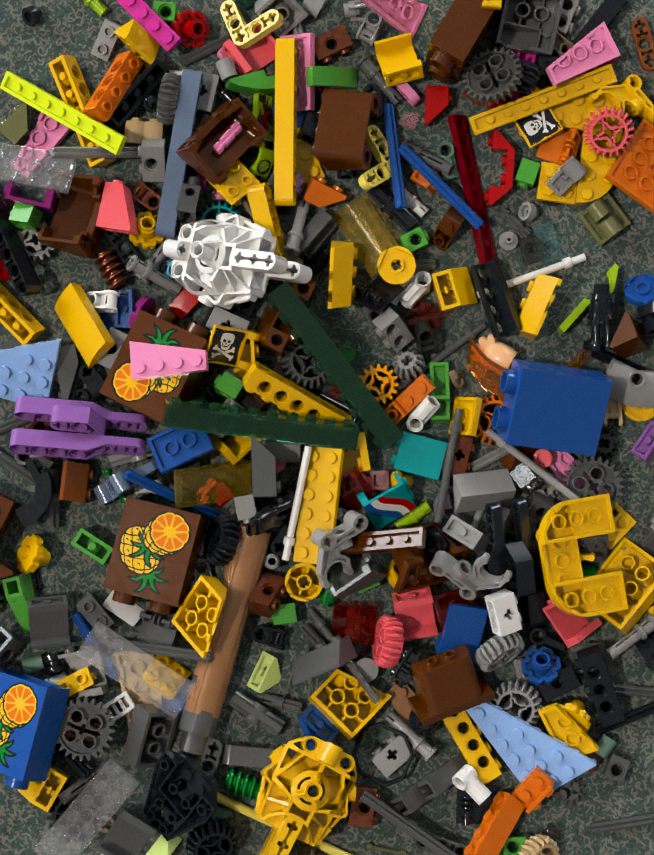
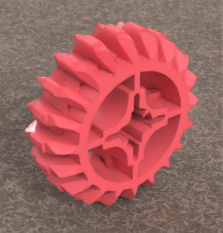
[582,105,635,158]
[371,615,404,668]

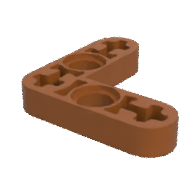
[630,17,654,72]

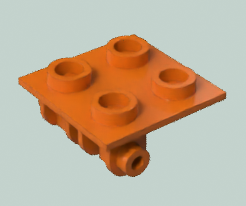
[535,127,582,166]

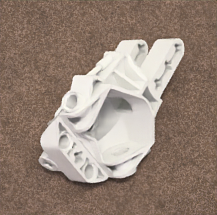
[163,213,312,310]

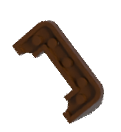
[176,97,268,185]
[37,172,105,259]

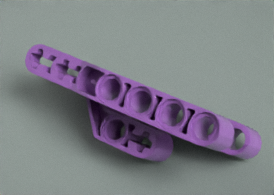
[9,396,148,460]

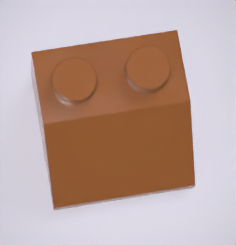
[59,461,94,503]

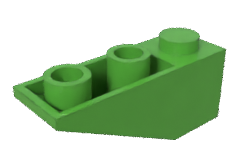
[2,573,36,633]

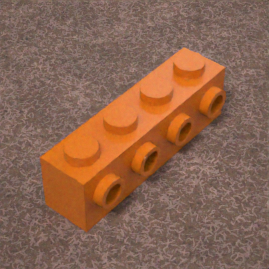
[463,791,526,855]

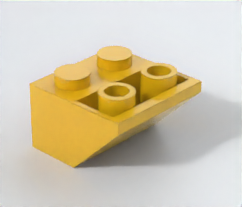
[431,266,478,314]
[17,764,71,813]

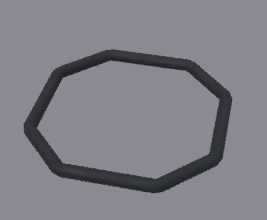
[352,722,414,787]

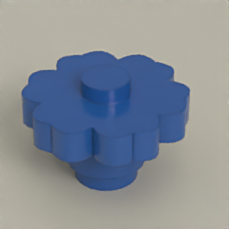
[521,646,561,686]

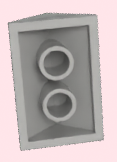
[453,468,516,513]

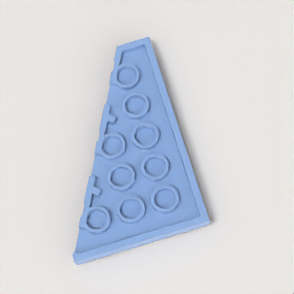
[0,338,62,402]
[466,701,597,789]

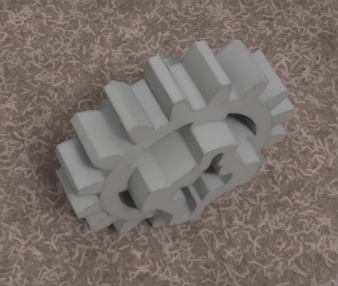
[17,222,56,262]

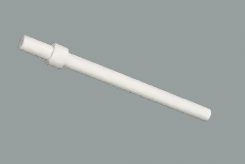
[476,253,586,298]
[282,445,312,561]

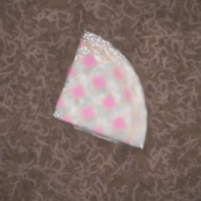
[397,112,421,131]

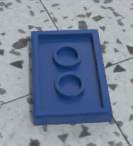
[147,415,215,475]
[436,602,488,664]

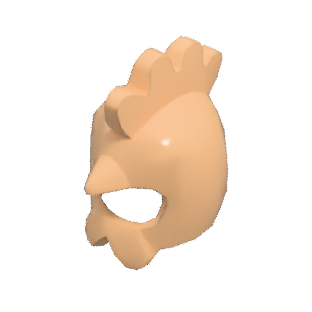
[472,334,518,377]

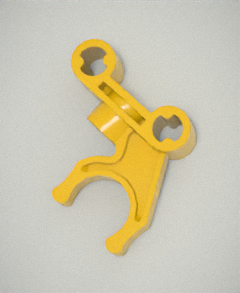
[588,74,654,125]

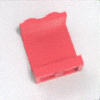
[222,25,276,76]
[391,586,438,642]
[542,599,602,648]

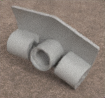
[606,358,654,408]

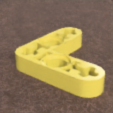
[220,0,283,49]
[358,125,391,191]

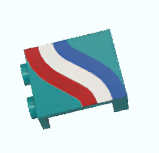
[356,472,416,531]

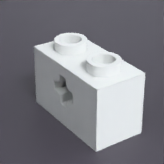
[484,589,522,637]

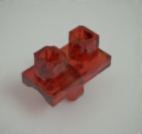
[406,300,443,331]

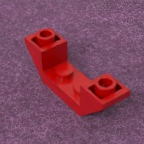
[484,129,515,208]

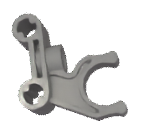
[311,510,368,589]
[429,551,512,600]

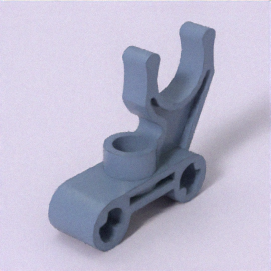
[93,460,159,506]

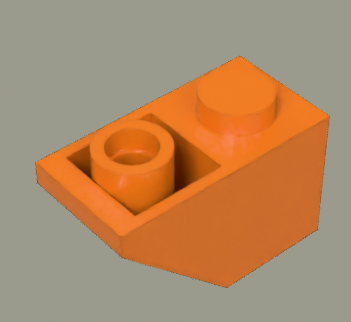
[301,176,347,208]

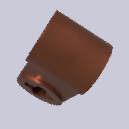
[131,180,161,214]

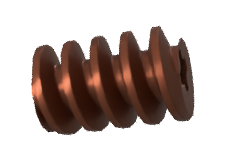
[93,249,129,290]

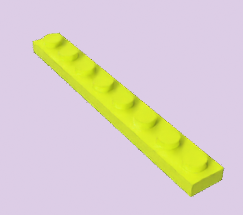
[0,71,127,155]

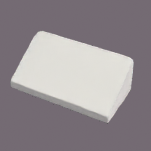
[102,590,145,627]

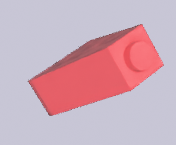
[96,180,139,236]

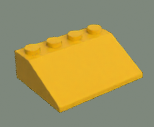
[597,537,654,636]

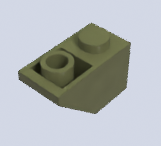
[0,102,30,148]

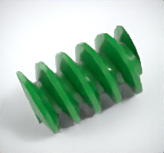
[222,768,262,802]

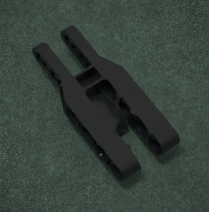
[483,497,547,637]

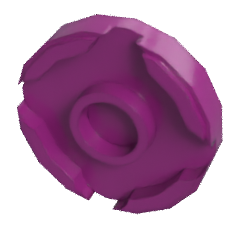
[129,296,156,329]

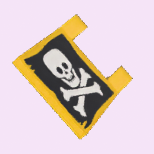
[514,87,564,149]
[206,324,261,370]

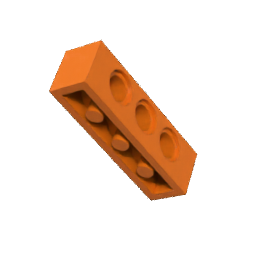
[82,50,144,122]

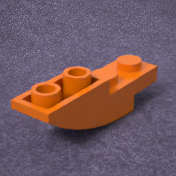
[367,373,436,440]

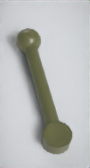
[366,842,406,855]

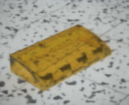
[332,193,400,278]
[174,460,251,509]

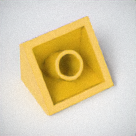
[113,19,160,65]

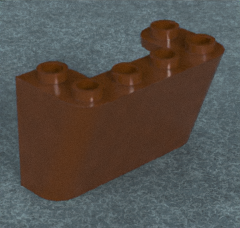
[312,88,381,171]
[254,281,317,358]

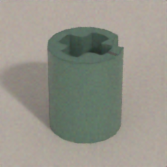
[22,654,46,674]
[595,734,617,760]

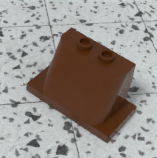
[390,522,469,594]
[407,645,495,726]

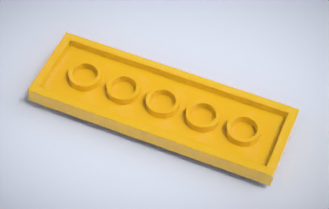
[293,446,345,564]

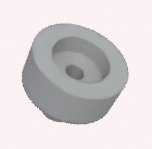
[518,202,538,222]
[498,232,518,251]

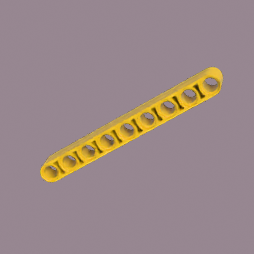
[274,38,297,206]

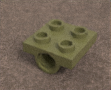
[577,193,631,247]

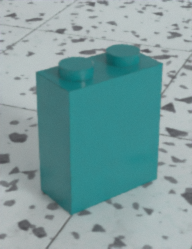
[391,431,448,481]

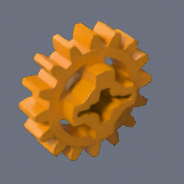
[357,364,399,406]

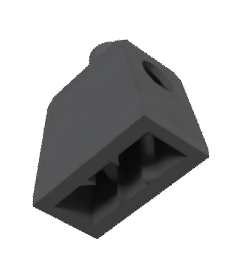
[176,176,202,224]

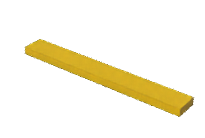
[468,64,618,136]

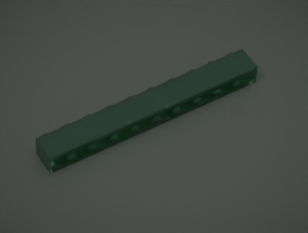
[266,281,403,450]
[162,397,360,451]

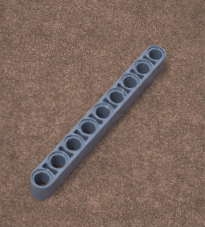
[155,69,203,239]

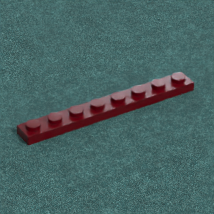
[448,115,496,264]

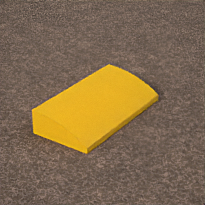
[54,283,116,368]

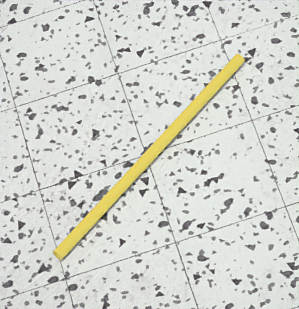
[217,792,353,855]

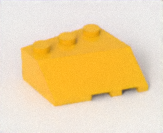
[327,241,358,309]
[516,274,562,340]
[171,575,227,659]
[308,669,392,740]

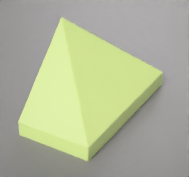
[246,651,281,693]
[146,835,182,855]

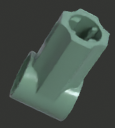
[436,142,459,181]

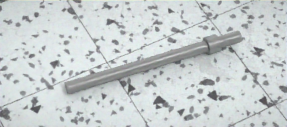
[485,428,580,500]

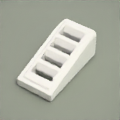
[97,690,135,723]

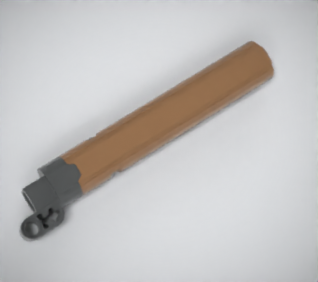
[178,524,271,776]

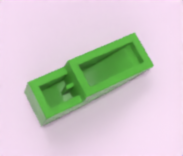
[306,66,357,89]
[225,70,275,95]
[429,362,450,424]

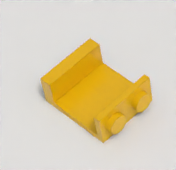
[374,32,424,87]
[210,411,267,465]

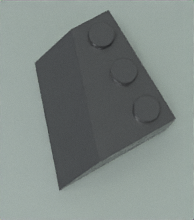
[251,438,282,499]

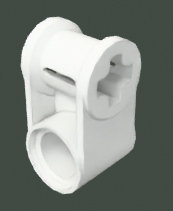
[86,290,120,313]

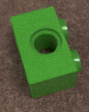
[71,528,113,565]

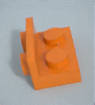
[511,766,555,814]

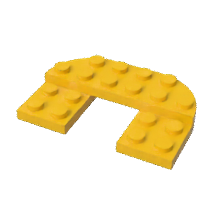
[536,92,623,206]
[538,493,628,617]

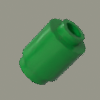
[317,577,337,607]

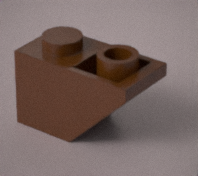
[428,206,466,252]

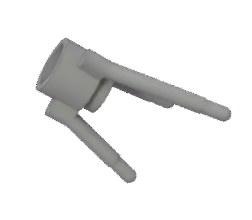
[343,0,379,23]

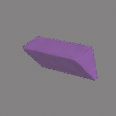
[630,421,654,464]

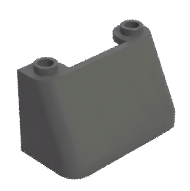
[328,507,387,599]

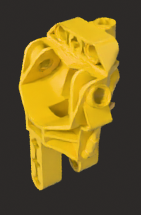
[254,736,357,855]

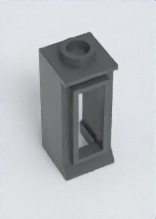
[299,208,339,259]

